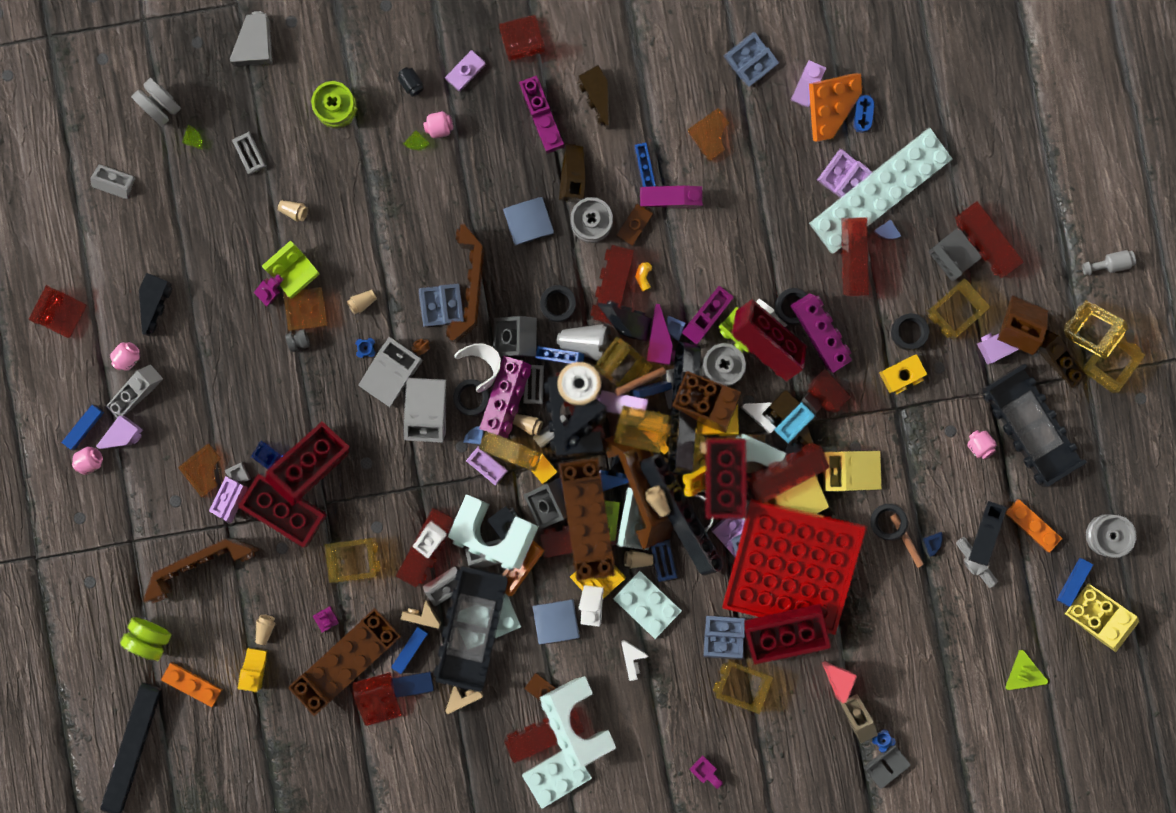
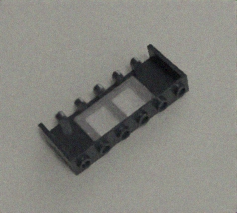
[981,364,1087,487]
[433,566,509,692]

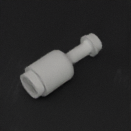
[1082,250,1136,275]

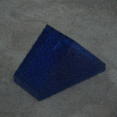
[251,440,285,469]

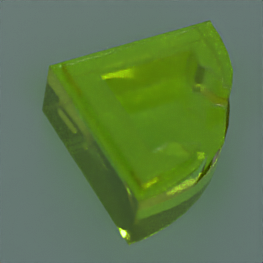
[182,125,202,150]
[403,130,430,150]

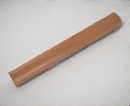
[614,367,666,396]
[890,513,924,568]

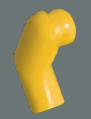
[635,262,652,291]

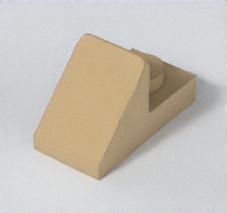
[401,600,441,628]
[446,686,483,714]

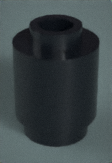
[397,67,424,97]

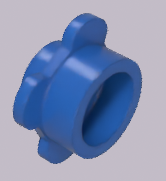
[356,338,376,358]
[872,730,896,753]

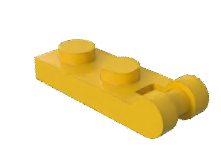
[683,466,705,497]

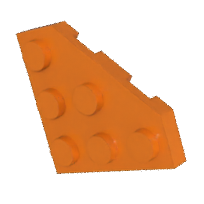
[809,73,862,142]

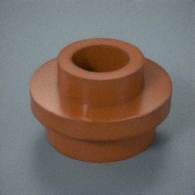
[411,339,430,356]

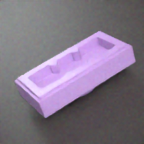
[445,50,486,92]
[466,446,508,486]

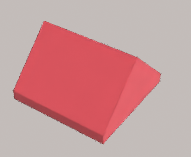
[822,661,856,703]

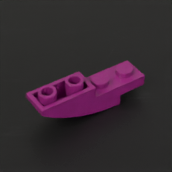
[519,75,564,154]

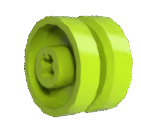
[311,81,357,128]
[120,617,172,661]

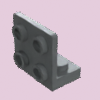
[928,228,982,281]

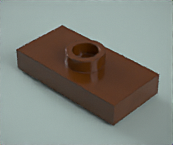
[616,203,653,246]
[524,673,557,701]

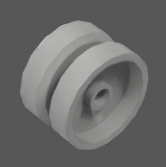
[131,78,181,127]
[571,197,613,243]
[701,343,746,386]
[1086,514,1136,557]

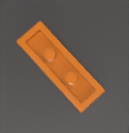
[1005,499,1062,553]
[502,540,545,596]
[161,662,223,707]

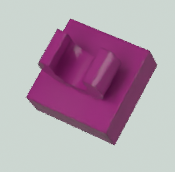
[313,606,340,632]

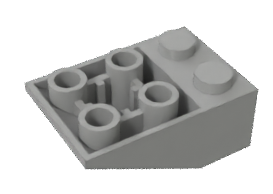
[358,337,423,407]
[404,378,446,443]

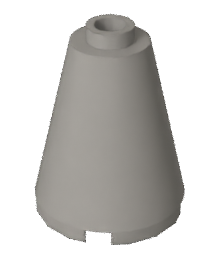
[557,324,611,363]

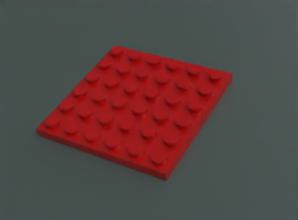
[722,499,866,635]

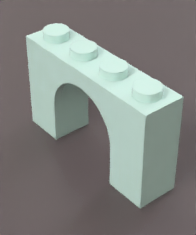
[736,434,786,520]
[448,495,539,571]
[540,676,616,770]

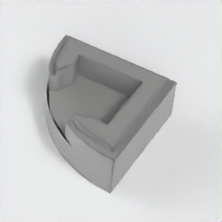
[224,462,251,481]

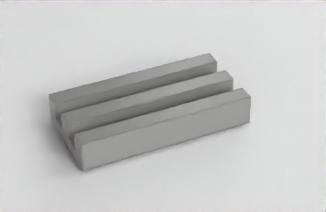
[232,132,266,175]
[524,365,544,404]

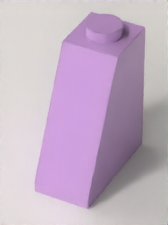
[596,391,648,420]

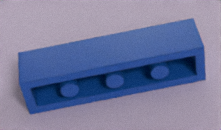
[634,143,656,187]
[535,346,585,364]
[61,405,104,450]
[1057,558,1093,607]
[391,626,429,674]

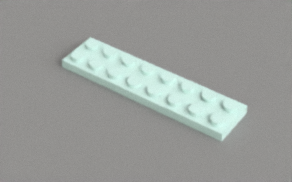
[809,128,952,254]

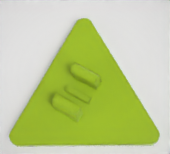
[1005,650,1048,690]

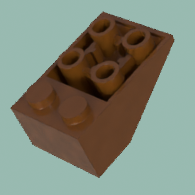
[997,295,1048,355]
[672,371,741,433]

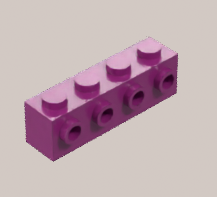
[790,293,852,373]
[479,356,532,438]

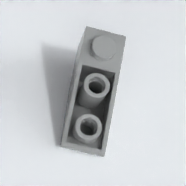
[106,364,163,418]

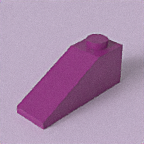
[640,185,702,209]
[682,286,734,345]
[646,304,676,366]

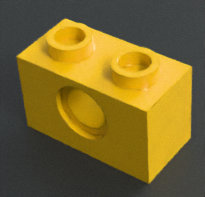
[879,354,927,394]

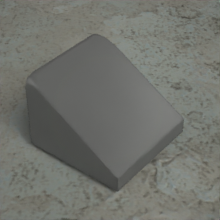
[800,392,822,414]

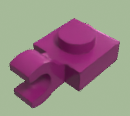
[254,274,284,306]
[689,755,723,789]

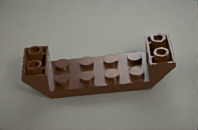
[446,224,484,343]
[602,430,674,550]
[559,458,616,582]
[143,538,259,604]
[288,608,401,716]

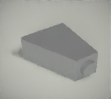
[230,11,272,66]

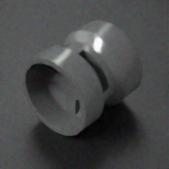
[285,329,310,352]

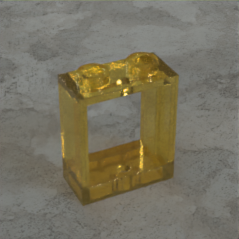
[927,278,990,339]
[1063,300,1129,359]
[1082,332,1145,393]
[594,337,653,396]
[614,405,671,453]
[479,431,542,471]
[324,538,380,583]
[713,659,773,714]

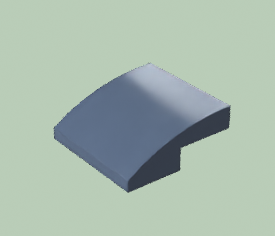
[724,32,779,86]
[503,197,554,246]
[419,284,464,327]
[532,599,580,644]
[703,616,745,660]

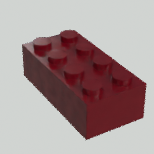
[732,299,807,382]
[265,421,350,506]
[705,438,746,518]
[238,473,328,548]
[744,604,831,665]

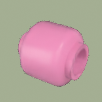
[424,111,453,139]
[110,342,140,371]
[967,430,997,459]
[72,446,103,475]

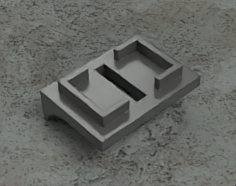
[863,745,911,789]

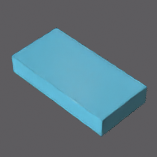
[774,402,815,443]

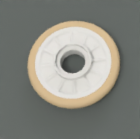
[558,362,601,405]

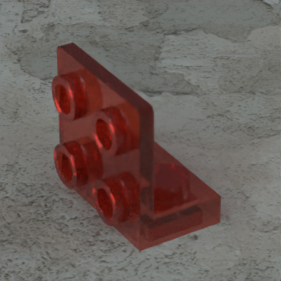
[499,15,545,62]
[28,285,87,338]
[807,369,851,413]
[353,672,402,726]

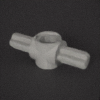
[956,537,998,588]

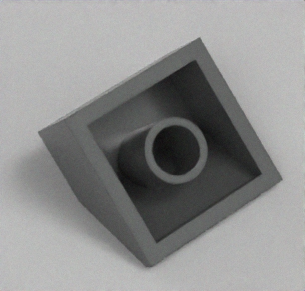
[493,316,537,357]
[523,478,567,530]

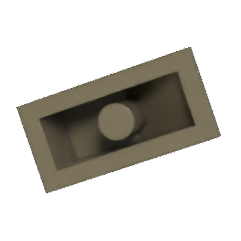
[840,694,878,743]

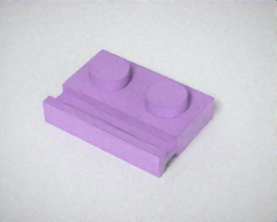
[209,476,248,523]

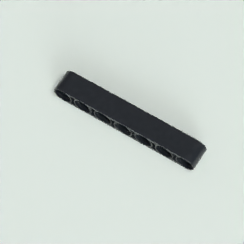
[668,342,701,476]
[640,454,723,576]
[100,682,162,813]

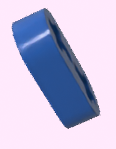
[854,95,874,133]

